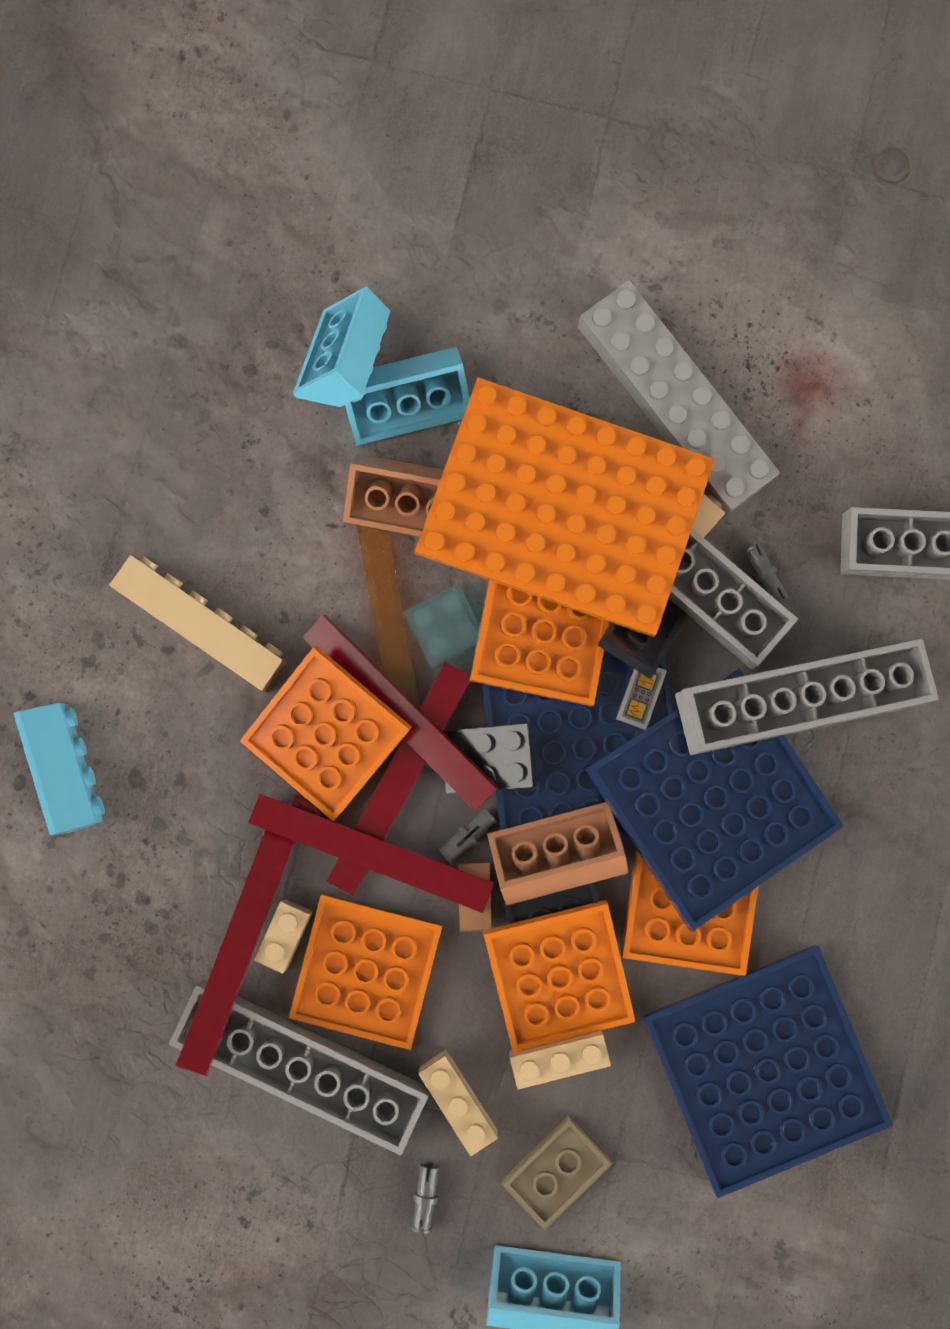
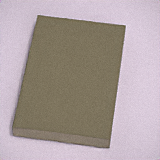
[501,1114,613,1231]

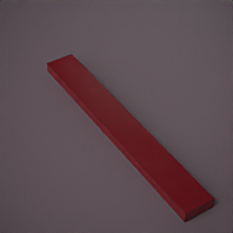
[303,615,499,811]
[326,662,470,896]
[248,794,494,913]
[175,830,295,1077]

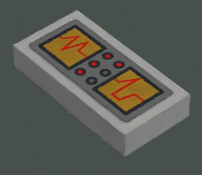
[616,668,667,730]

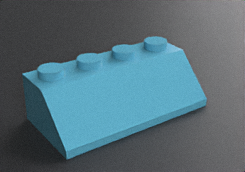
[293,286,391,407]
[345,347,470,446]
[13,703,105,835]
[486,1245,621,1329]

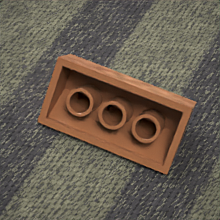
[343,453,444,536]
[487,802,628,906]

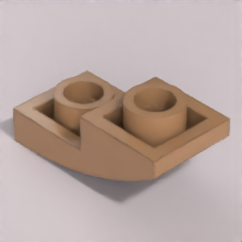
[458,863,491,932]

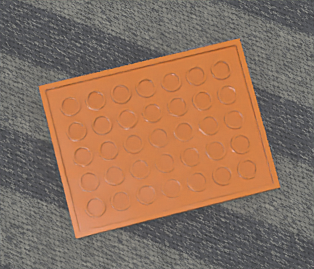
[415,377,715,637]

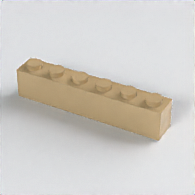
[109,555,287,692]

